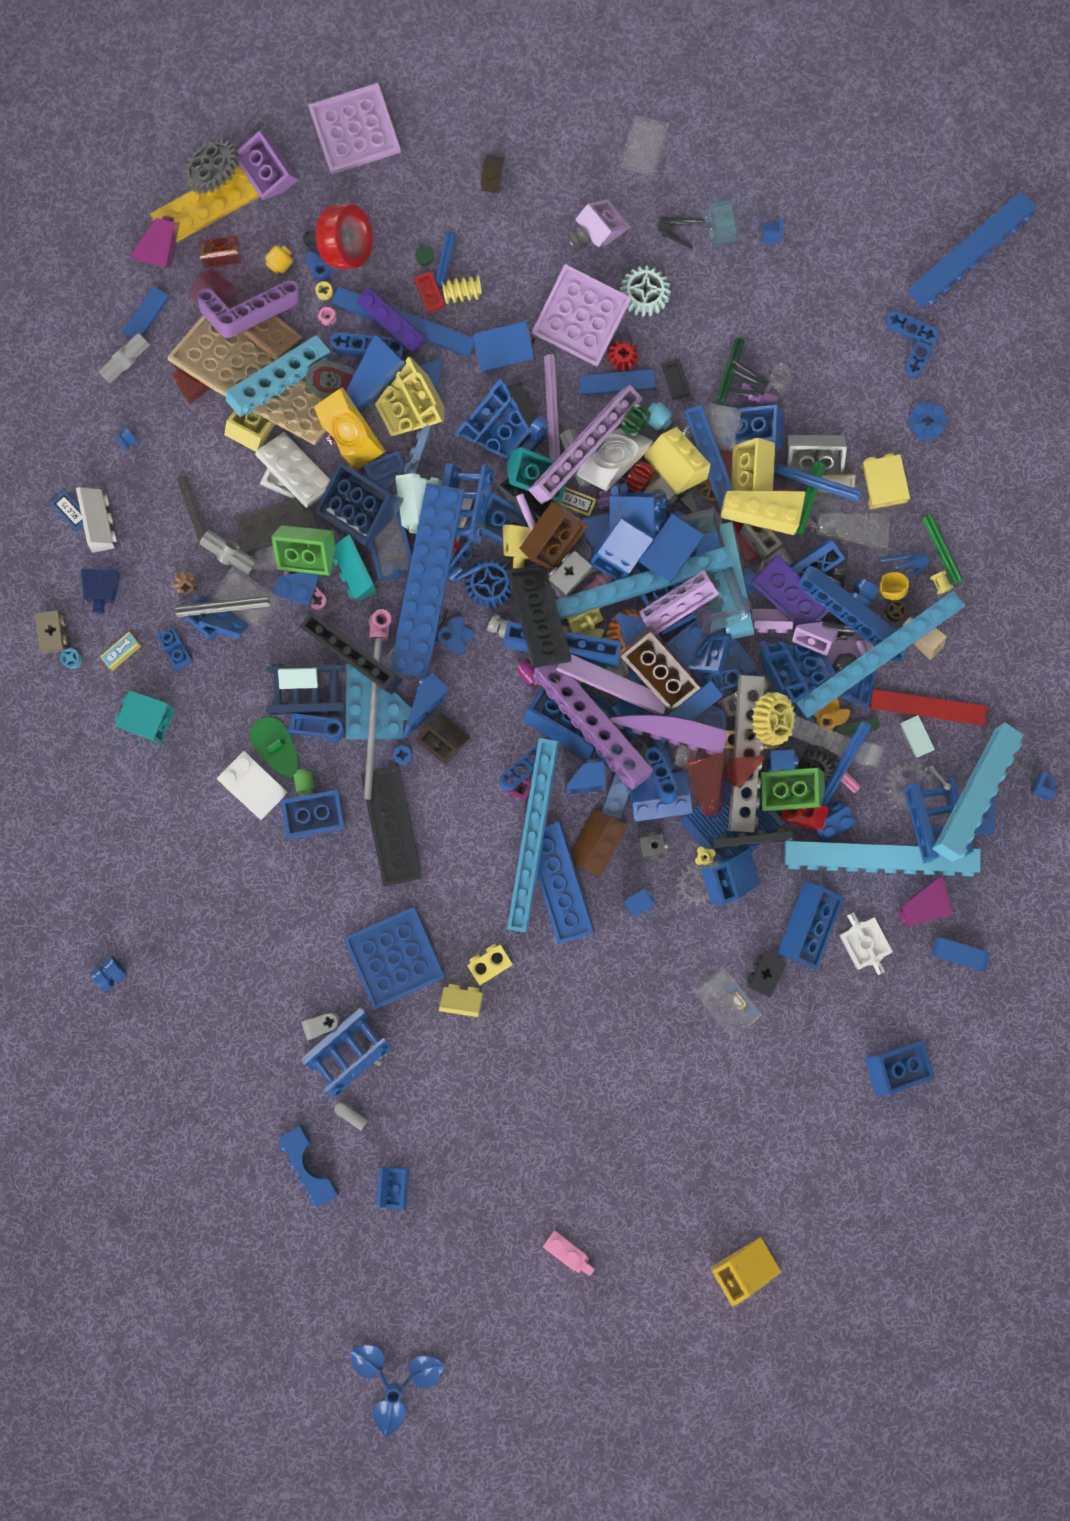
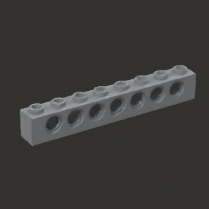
[728,675,767,832]

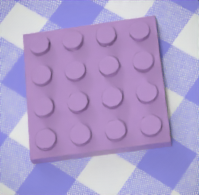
[308,83,401,175]
[532,264,632,367]

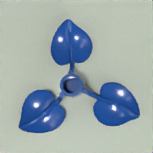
[351,1345,444,1438]

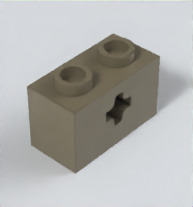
[35,610,69,654]

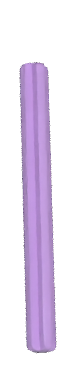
[544,354,560,461]

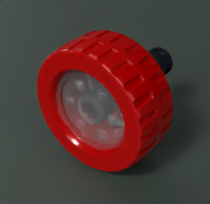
[303,204,373,269]

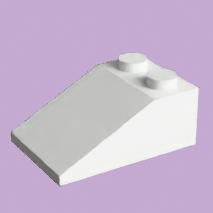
[217,751,288,820]

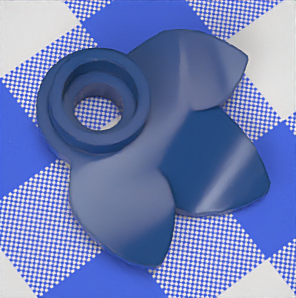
[306,251,339,280]
[437,617,475,655]

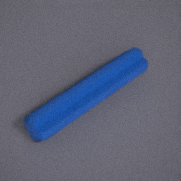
[435,233,456,287]

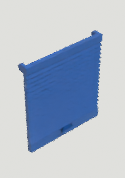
[680,772,785,862]

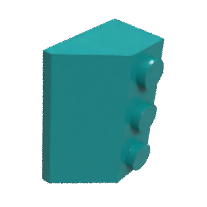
[507,447,567,503]
[333,535,377,603]

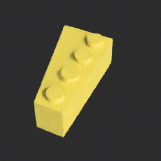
[720,491,805,535]

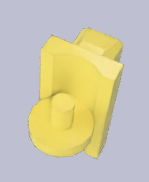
[567,608,603,634]

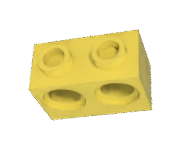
[467,944,513,985]

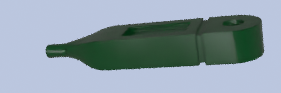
[828,718,880,736]

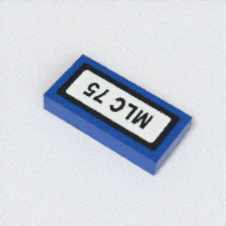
[50,491,84,531]

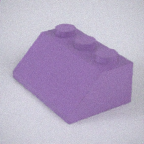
[237,131,299,200]

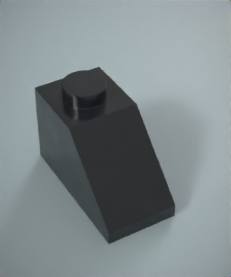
[824,549,848,588]

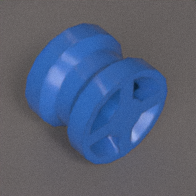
[115,427,138,451]
[393,746,413,766]

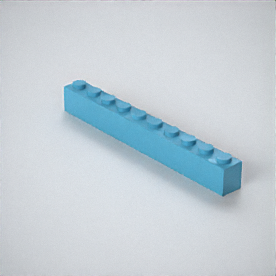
[783,841,980,877]

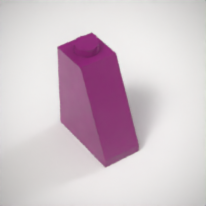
[130,215,179,268]
[898,877,953,926]

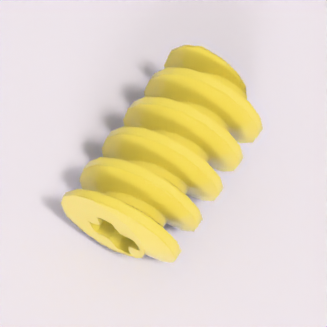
[442,275,482,304]

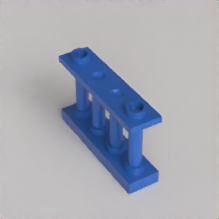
[442,464,494,545]
[903,778,974,863]
[301,1007,393,1098]

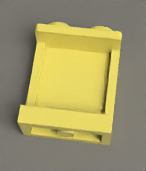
[860,453,910,509]

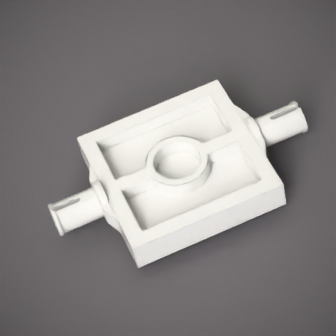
[839,912,893,975]

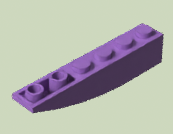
[610,715,728,756]

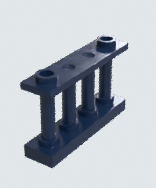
[266,662,345,715]

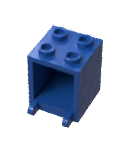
[610,483,668,536]

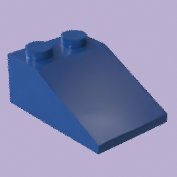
[722,404,785,449]
[467,492,529,545]
[403,673,449,739]
[864,1040,934,1095]

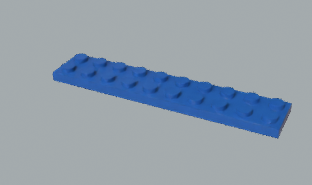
[390,483,465,678]

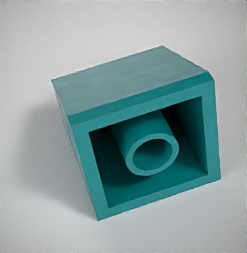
[115,690,175,744]

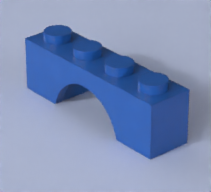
[278,1125,340,1208]

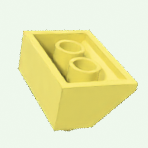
[644,427,711,494]
[731,438,775,491]

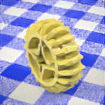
[751,692,796,745]

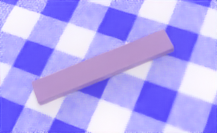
[556,654,666,716]

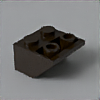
[415,713,470,767]

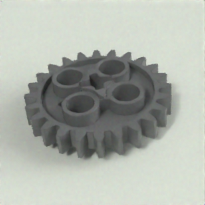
[183,138,240,194]

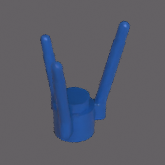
[448,540,484,583]
[879,552,930,579]

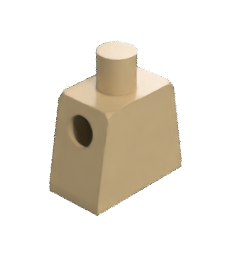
[903,617,947,660]

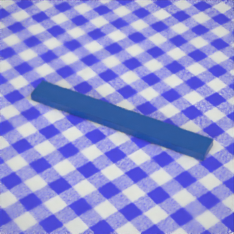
[332,286,475,358]

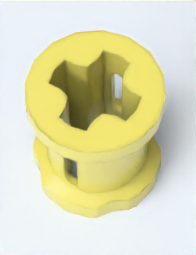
[930,570,954,595]

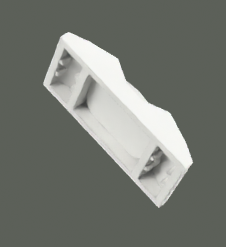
[577,428,654,491]

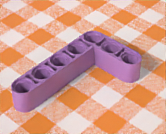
[198,281,299,338]

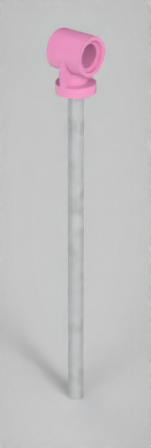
[364,609,391,800]

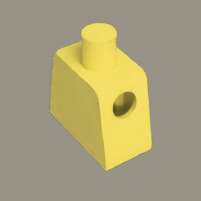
[503,525,531,569]

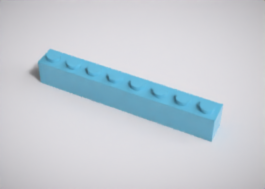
[933,722,1024,862]

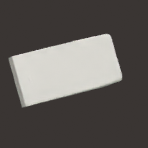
[260,467,296,499]

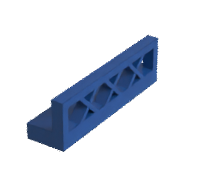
[790,538,845,573]

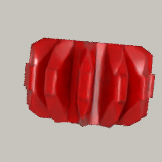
[607,339,639,372]
[625,461,654,492]

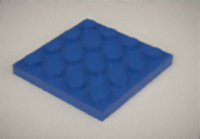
[343,907,445,1010]

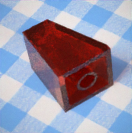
[686,753,728,817]

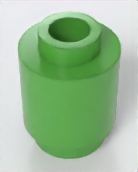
[293,768,316,797]

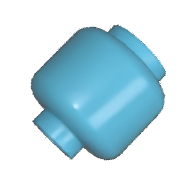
[647,402,672,430]

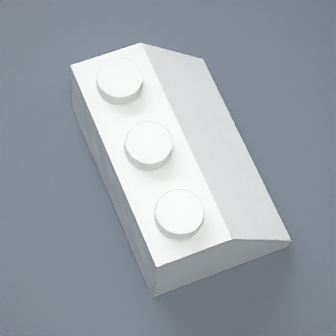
[76,487,117,553]

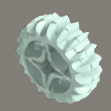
[620,266,670,317]

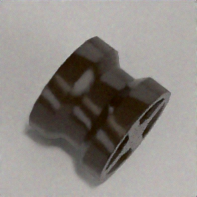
[885,600,907,621]

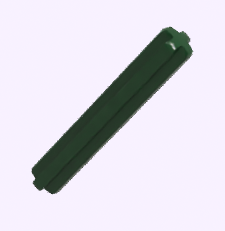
[716,337,745,404]

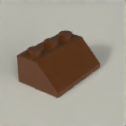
[519,502,588,570]
[570,809,628,878]

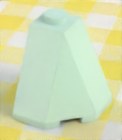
[396,473,443,534]

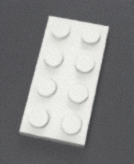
[255,432,331,508]

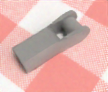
[334,1102,369,1130]

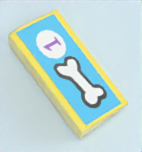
[100,632,141,671]

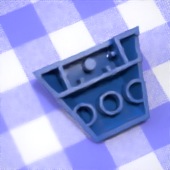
[455,378,530,459]
[760,641,836,705]

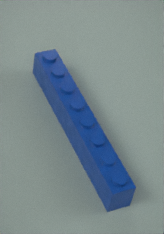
[908,191,1036,308]

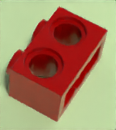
[781,802,829,831]

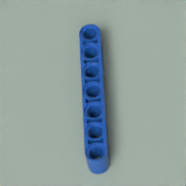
[799,566,909,662]

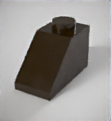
[481,155,505,193]

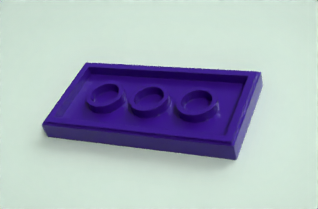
[751,555,829,627]

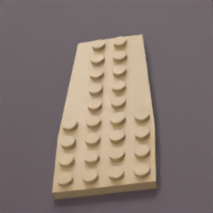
[168,315,326,445]

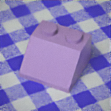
[575,199,631,247]

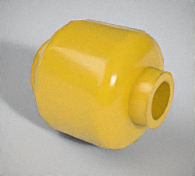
[265,245,293,274]

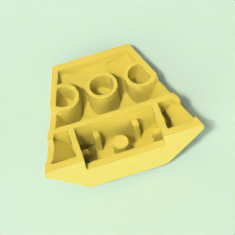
[375,357,445,436]

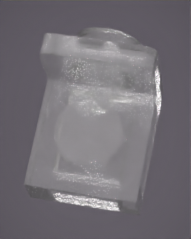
[674,744,697,767]

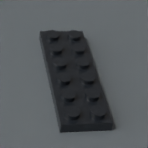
[506,565,572,668]
[361,766,422,887]

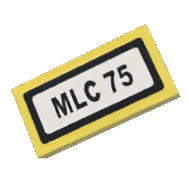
[555,487,596,518]

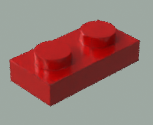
[414,271,445,314]

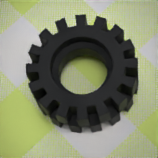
[799,746,836,781]

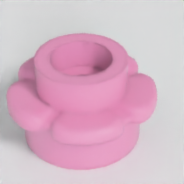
[318,307,337,325]

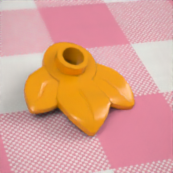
[813,698,850,732]

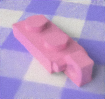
[543,1230,595,1276]

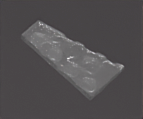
[816,512,891,550]

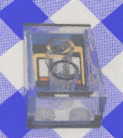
[693,967,762,1040]

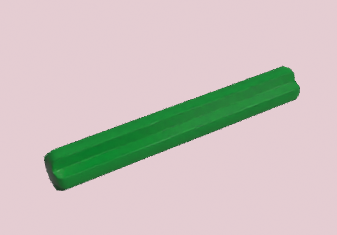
[795,462,825,534]
[922,514,963,584]

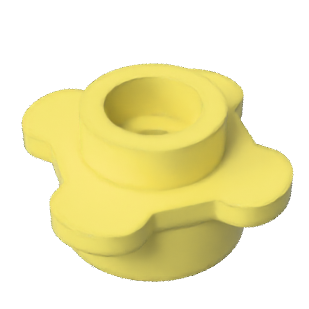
[695,846,716,865]

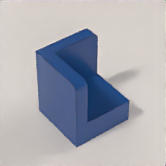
[762,217,783,243]
[1031,771,1057,801]

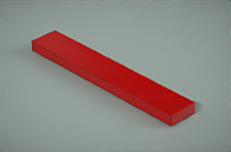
[869,689,987,726]

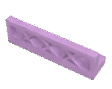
[639,570,719,634]

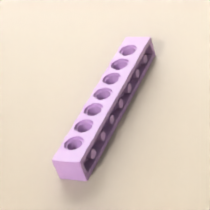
[529,385,643,504]

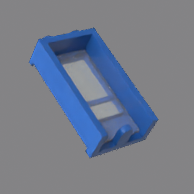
[369,509,412,582]

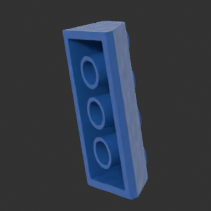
[778,882,844,970]

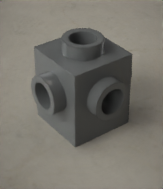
[639,832,668,860]

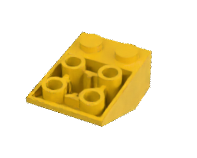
[710,1237,781,1307]

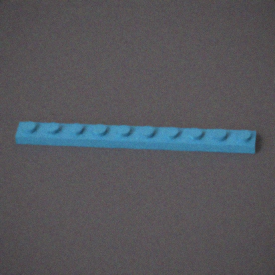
[555,546,734,620]
[796,591,965,719]
[507,738,559,933]

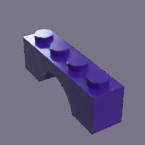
[356,287,429,353]

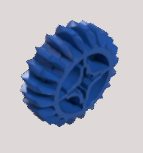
[464,558,512,609]

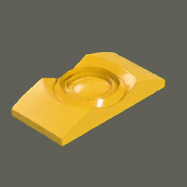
[314,387,386,469]

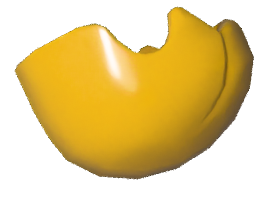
[879,572,909,601]

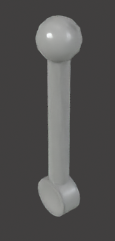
[929,765,951,791]

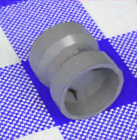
[487,614,512,639]

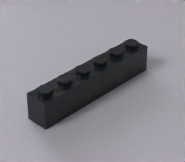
[299,611,403,695]

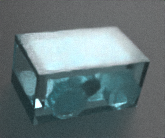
[705,200,737,246]

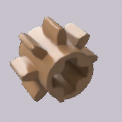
[173,570,197,595]

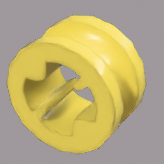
[315,281,333,300]

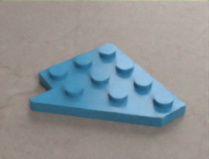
[346,663,411,740]

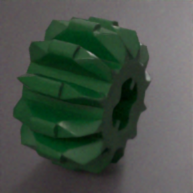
[621,404,651,438]

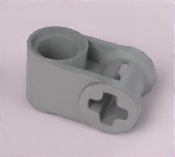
[301,1013,341,1041]

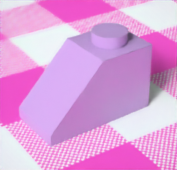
[792,622,839,656]

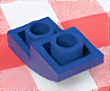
[156,626,193,671]

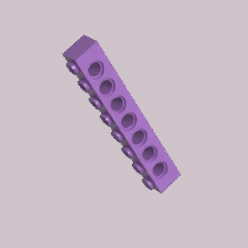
[533,664,653,790]

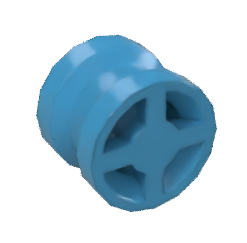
[60,648,83,669]

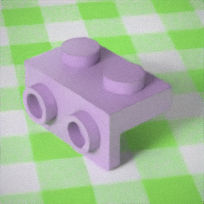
[751,609,793,633]

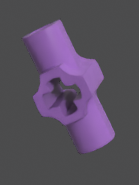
[739,382,779,406]

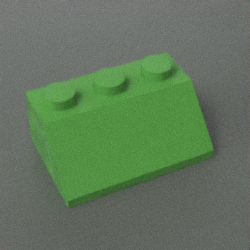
[271,525,336,575]
[761,768,825,811]

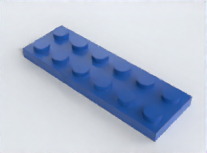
[537,822,596,945]

